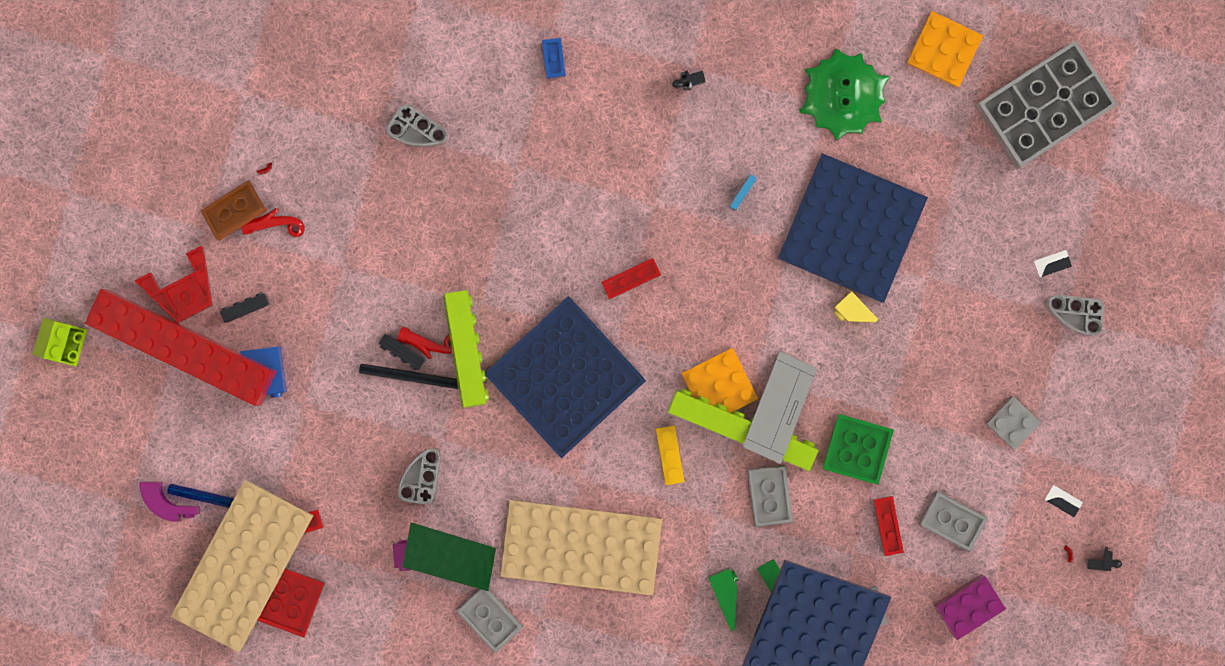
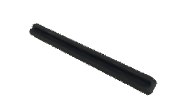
[359,364,458,389]

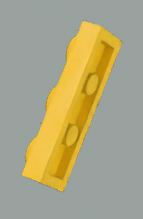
[656,425,685,485]

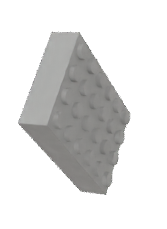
[975,40,1118,170]

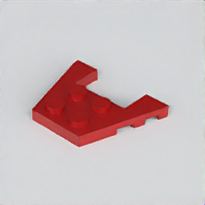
[135,246,213,323]

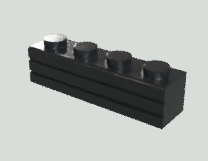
[220,292,270,323]
[378,334,426,370]

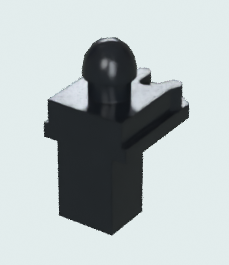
[672,70,706,91]
[1087,546,1122,571]

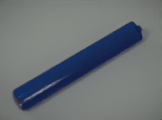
[167,484,234,508]

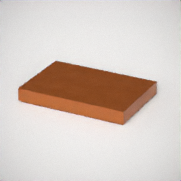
[201,180,267,241]

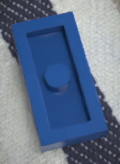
[542,38,566,79]

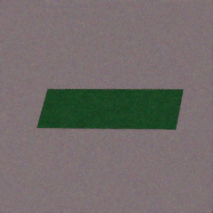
[402,522,496,591]

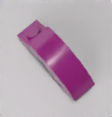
[139,481,200,522]

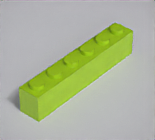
[443,290,489,409]

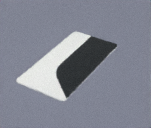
[1034,250,1072,277]
[1045,485,1083,517]

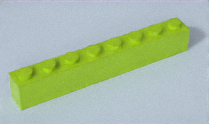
[666,388,819,471]

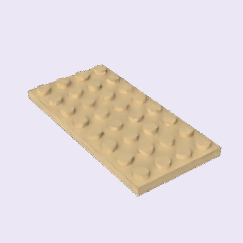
[171,479,314,653]
[500,500,662,595]

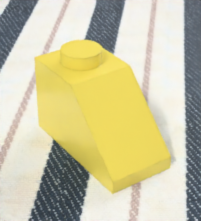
[834,291,878,323]

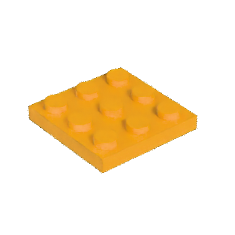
[906,11,984,88]
[681,348,758,413]

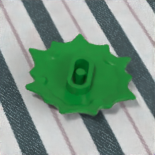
[799,49,890,141]

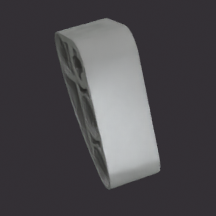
[387,105,448,148]
[1045,295,1104,336]
[398,448,441,504]

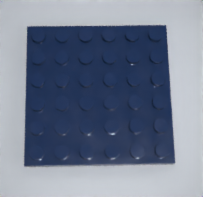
[778,153,928,303]
[485,296,646,459]
[742,559,891,666]

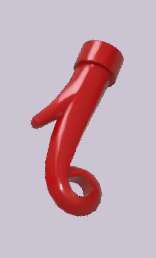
[241,208,305,237]
[397,326,452,359]

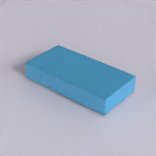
[729,174,757,211]

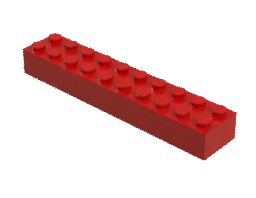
[84,289,277,406]

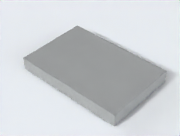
[747,465,793,527]
[919,491,988,552]
[456,589,524,653]

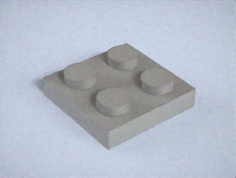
[986,396,1041,450]

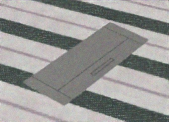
[743,351,817,464]

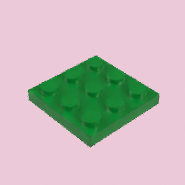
[822,414,894,485]

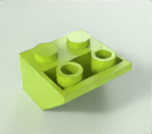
[32,317,87,366]

